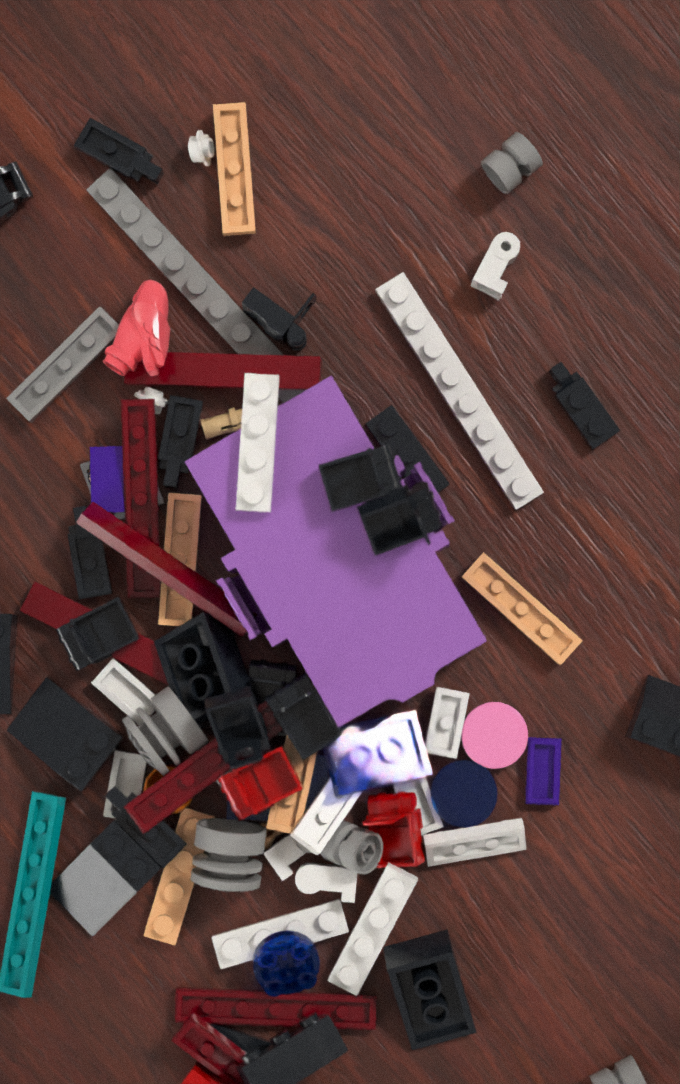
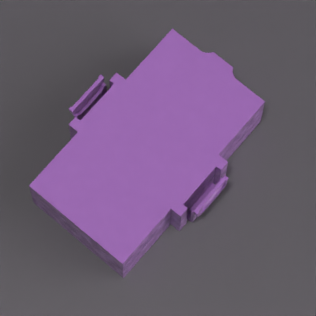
[184,375,487,727]

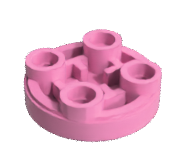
[461,702,528,769]

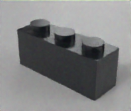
[236,1012,349,1084]

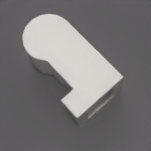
[470,232,520,300]
[263,834,313,881]
[295,863,357,903]

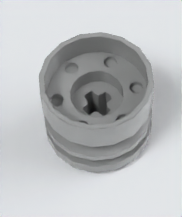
[122,686,209,776]
[190,818,267,892]

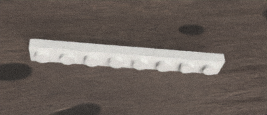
[375,272,544,511]

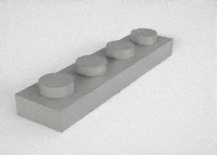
[6,306,119,423]

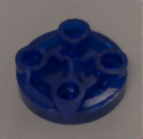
[430,760,497,827]
[252,930,320,997]

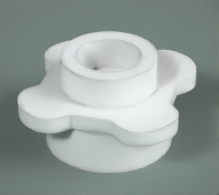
[188,130,215,166]
[134,387,169,414]

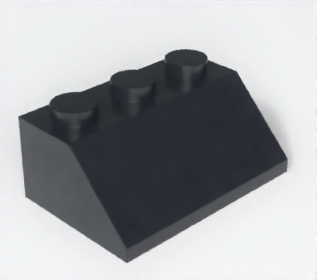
[154,612,258,729]
[625,675,680,757]

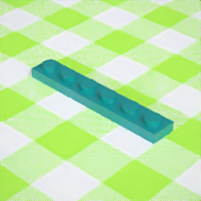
[0,791,66,998]

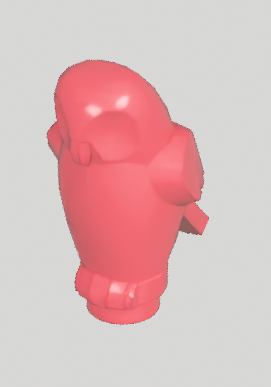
[103,280,170,376]

